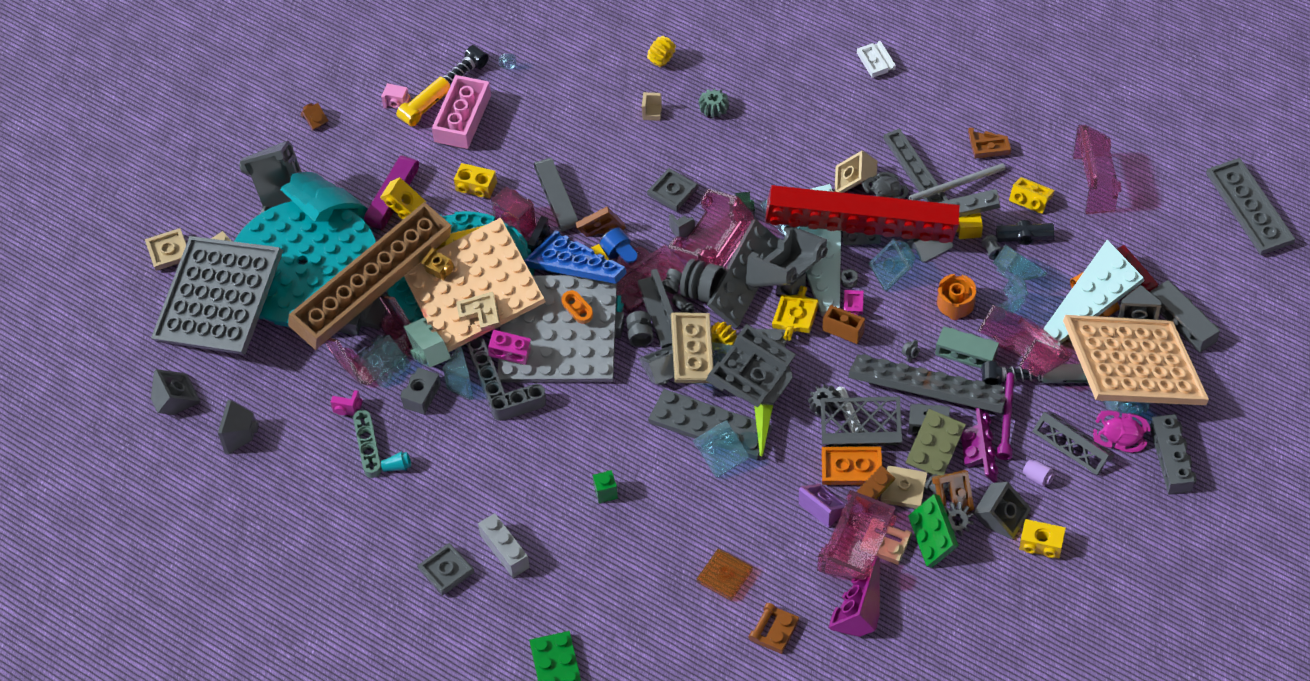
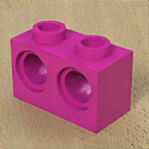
[488,330,531,365]

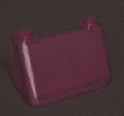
[668,189,754,267]
[817,490,897,580]

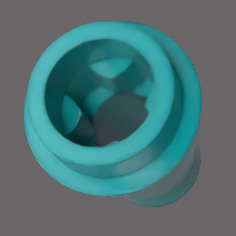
[381,451,411,472]

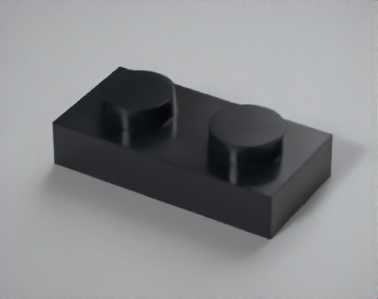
[527,216,551,253]

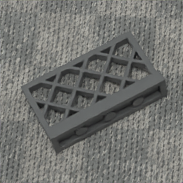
[821,396,902,447]

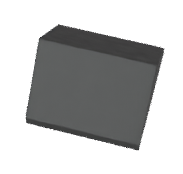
[1118,285,1161,320]

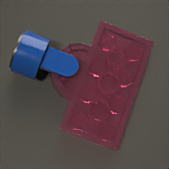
[599,228,685,313]

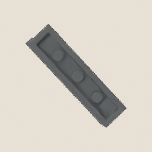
[637,269,673,349]
[1032,411,1115,475]

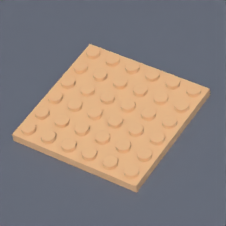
[404,218,546,352]
[1063,315,1209,405]

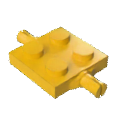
[772,286,819,341]

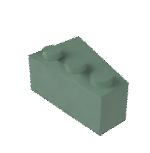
[404,318,451,367]

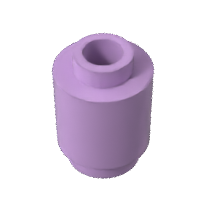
[1023,460,1054,487]

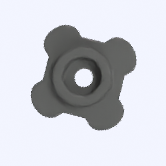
[902,340,920,362]

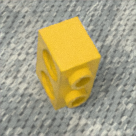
[454,163,497,199]

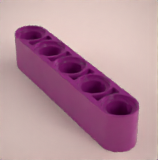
[364,155,419,230]

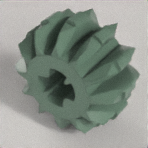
[698,88,729,118]

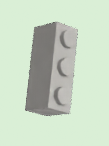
[478,513,530,578]

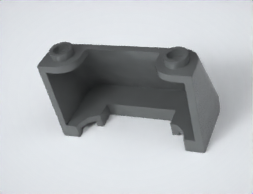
[239,141,302,214]
[746,225,828,288]

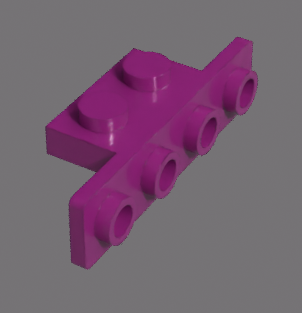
[961,408,998,483]

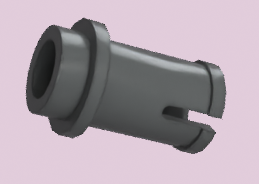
[671,294,694,313]

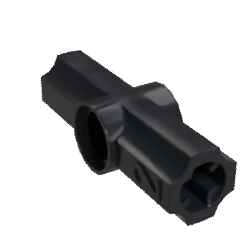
[996,220,1054,245]

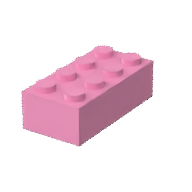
[432,75,491,149]

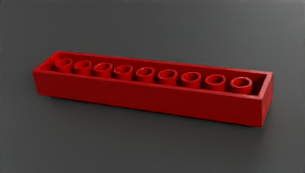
[765,185,960,243]

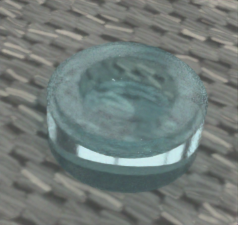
[499,54,516,69]

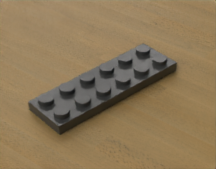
[1206,158,1295,255]
[707,219,779,328]
[648,389,772,460]

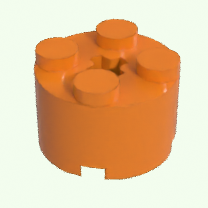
[937,274,976,320]

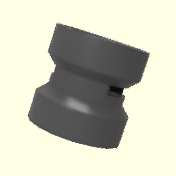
[662,269,682,295]

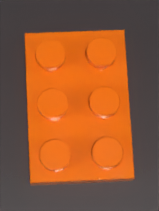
[822,447,882,485]

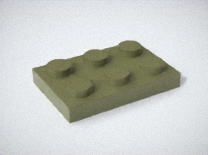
[905,409,966,475]

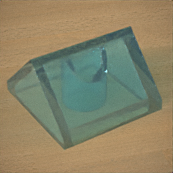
[443,347,474,400]

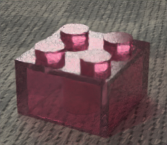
[491,186,536,238]

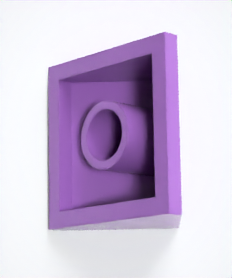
[799,483,849,528]

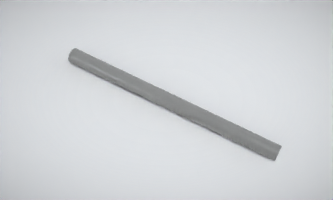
[909,163,1005,201]

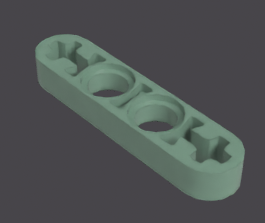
[353,410,381,478]

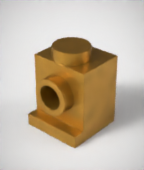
[421,248,455,281]

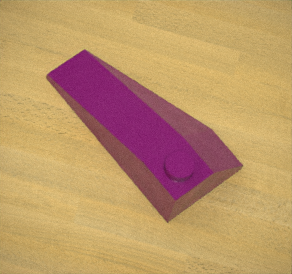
[828,556,880,637]

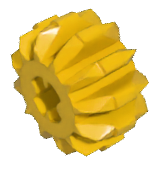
[647,36,676,67]
[711,321,738,354]

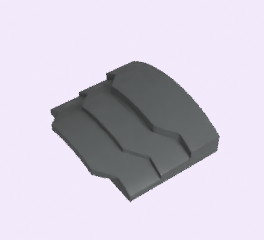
[706,324,796,407]

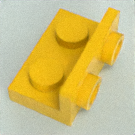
[1009,177,1055,214]

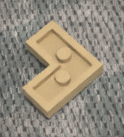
[456,291,501,332]

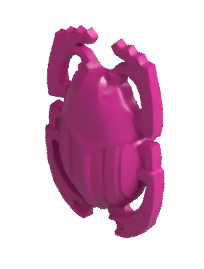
[1093,410,1150,452]

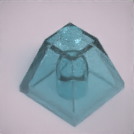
[868,239,915,292]

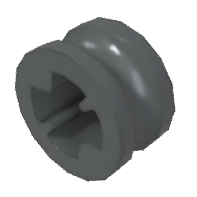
[841,269,858,288]

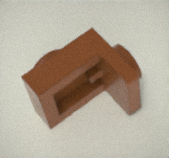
[301,103,329,131]

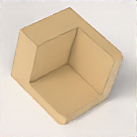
[642,92,662,121]

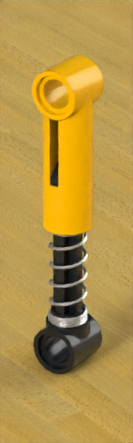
[396,45,489,127]

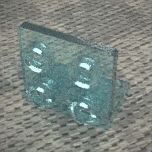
[693,420,749,478]

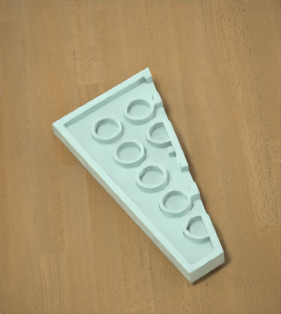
[1040,240,1144,350]

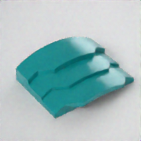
[280,172,368,222]

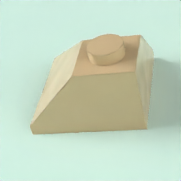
[835,150,877,193]

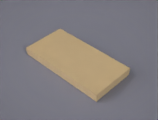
[671,313,714,383]

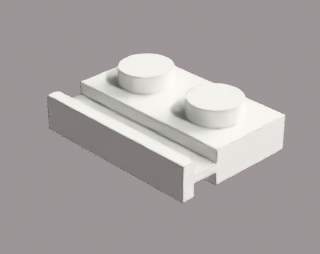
[857,41,896,78]

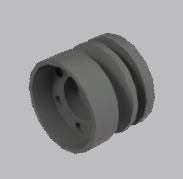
[680,259,725,303]

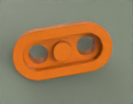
[561,290,593,324]

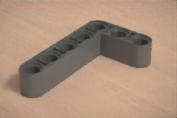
[467,337,546,421]

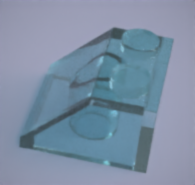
[993,244,1047,282]

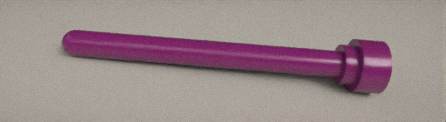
[996,372,1014,460]

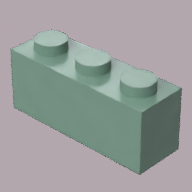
[935,326,999,369]

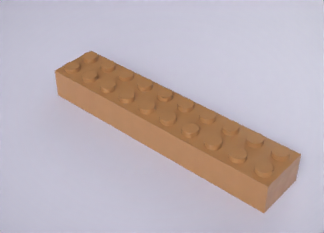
[288,202,452,350]

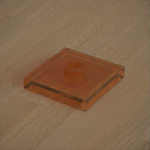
[696,549,753,601]

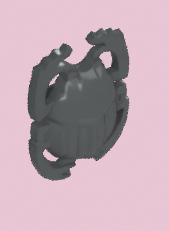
[862,172,908,199]

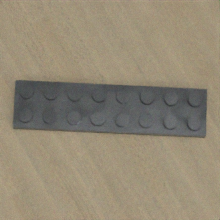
[848,354,1006,413]

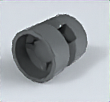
[626,311,654,347]

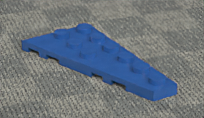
[524,230,626,284]

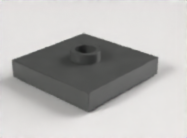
[647,168,699,212]
[417,542,474,596]

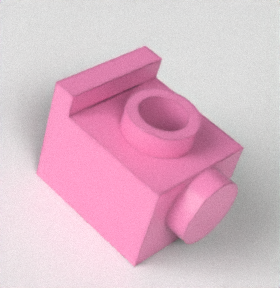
[381,83,411,109]

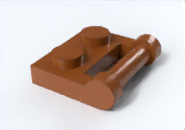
[932,470,975,512]
[748,603,799,654]

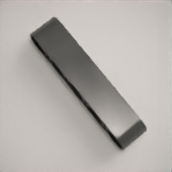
[534,157,578,232]

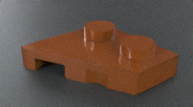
[968,128,1011,159]
[576,207,626,237]

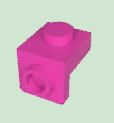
[844,290,863,316]
[330,390,362,416]

